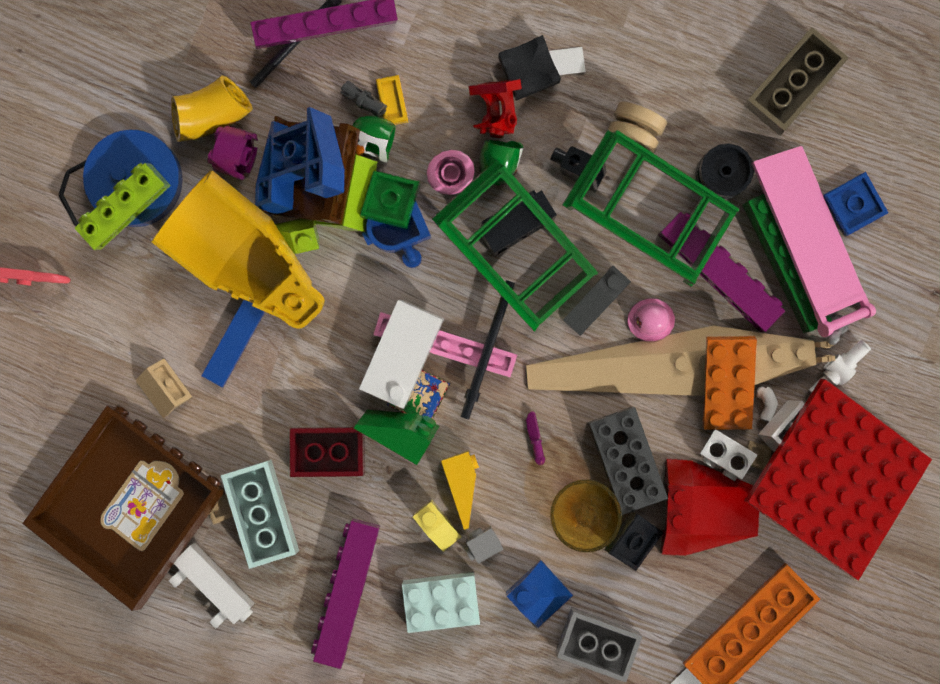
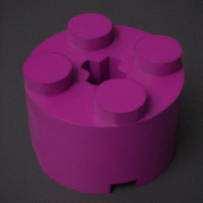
[207,125,258,180]

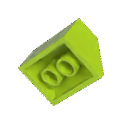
[315,155,378,232]

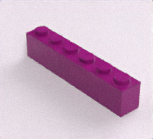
[250,0,398,49]
[658,212,785,333]
[311,518,380,669]

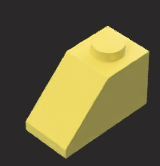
[413,500,462,552]

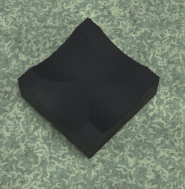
[498,35,561,101]

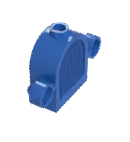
[362,201,431,268]

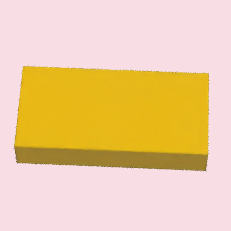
[376,75,409,125]

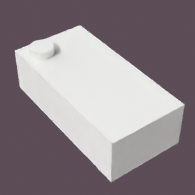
[359,300,444,409]

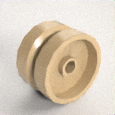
[607,102,667,153]

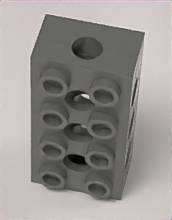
[587,407,668,515]

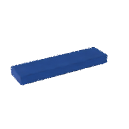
[202,300,265,387]

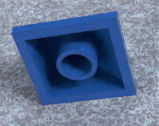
[506,560,573,628]

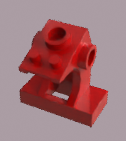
[468,79,522,138]

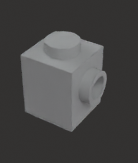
[465,526,503,564]

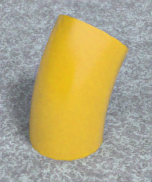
[171,75,253,142]

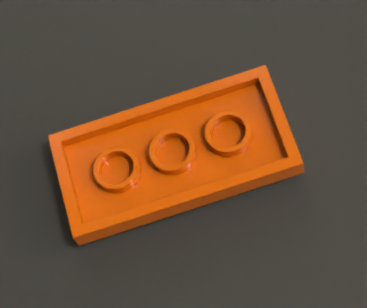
[703,336,757,430]

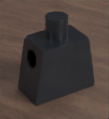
[550,146,607,193]

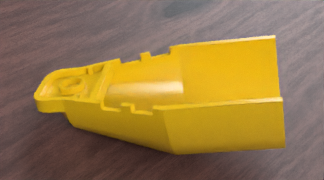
[151,170,325,329]

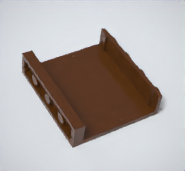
[262,116,360,225]

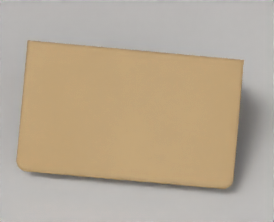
[136,359,192,418]

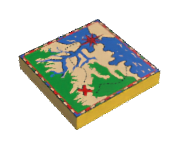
[387,370,451,419]

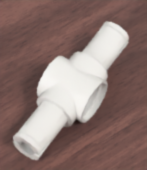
[809,340,871,393]

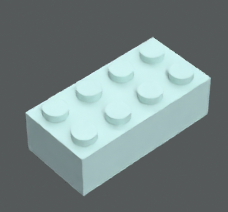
[221,459,299,569]

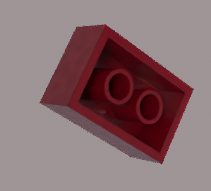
[290,427,365,477]

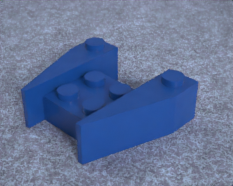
[255,107,345,215]

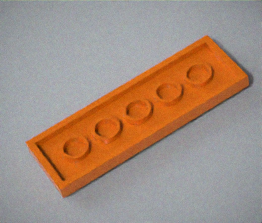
[683,563,820,684]

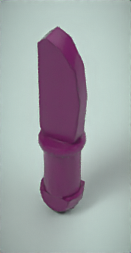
[526,411,546,465]

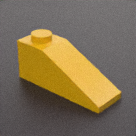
[441,450,479,530]

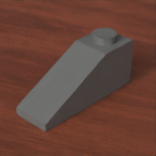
[563,265,631,336]

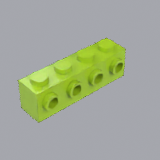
[74,163,171,250]

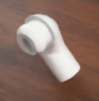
[756,386,778,422]

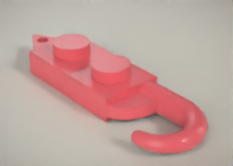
[0,268,71,286]

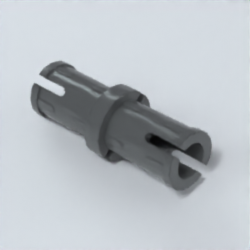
[340,81,387,118]

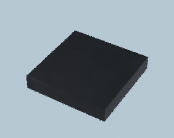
[604,510,663,571]

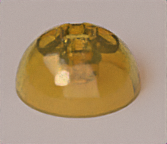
[550,480,622,552]

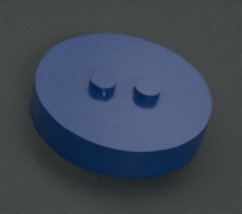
[83,130,183,227]

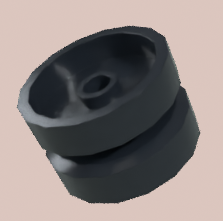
[695,143,754,200]

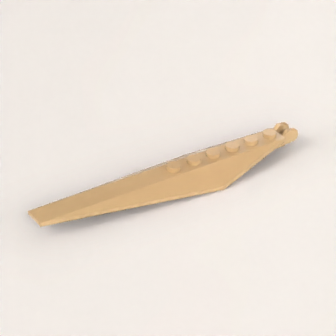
[526,326,835,396]

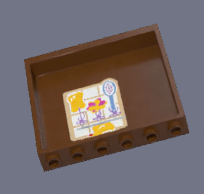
[22,405,225,611]

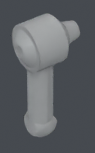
[827,314,850,345]

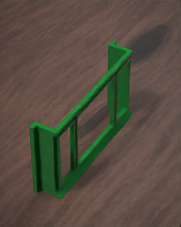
[562,130,739,287]
[432,159,598,332]

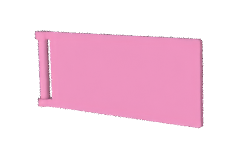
[752,146,876,337]

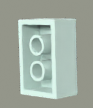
[402,572,480,633]

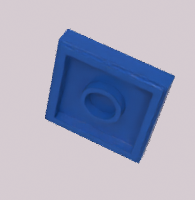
[823,172,889,237]

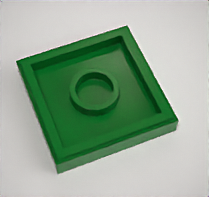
[360,171,420,229]

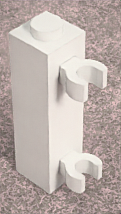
[169,543,255,629]

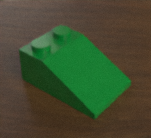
[354,409,440,465]

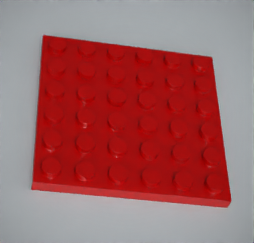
[744,379,932,581]

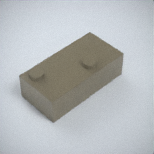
[745,27,849,136]

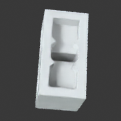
[700,429,757,481]

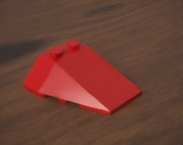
[661,459,759,556]

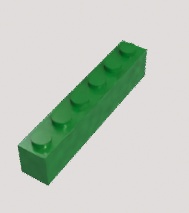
[743,194,832,333]

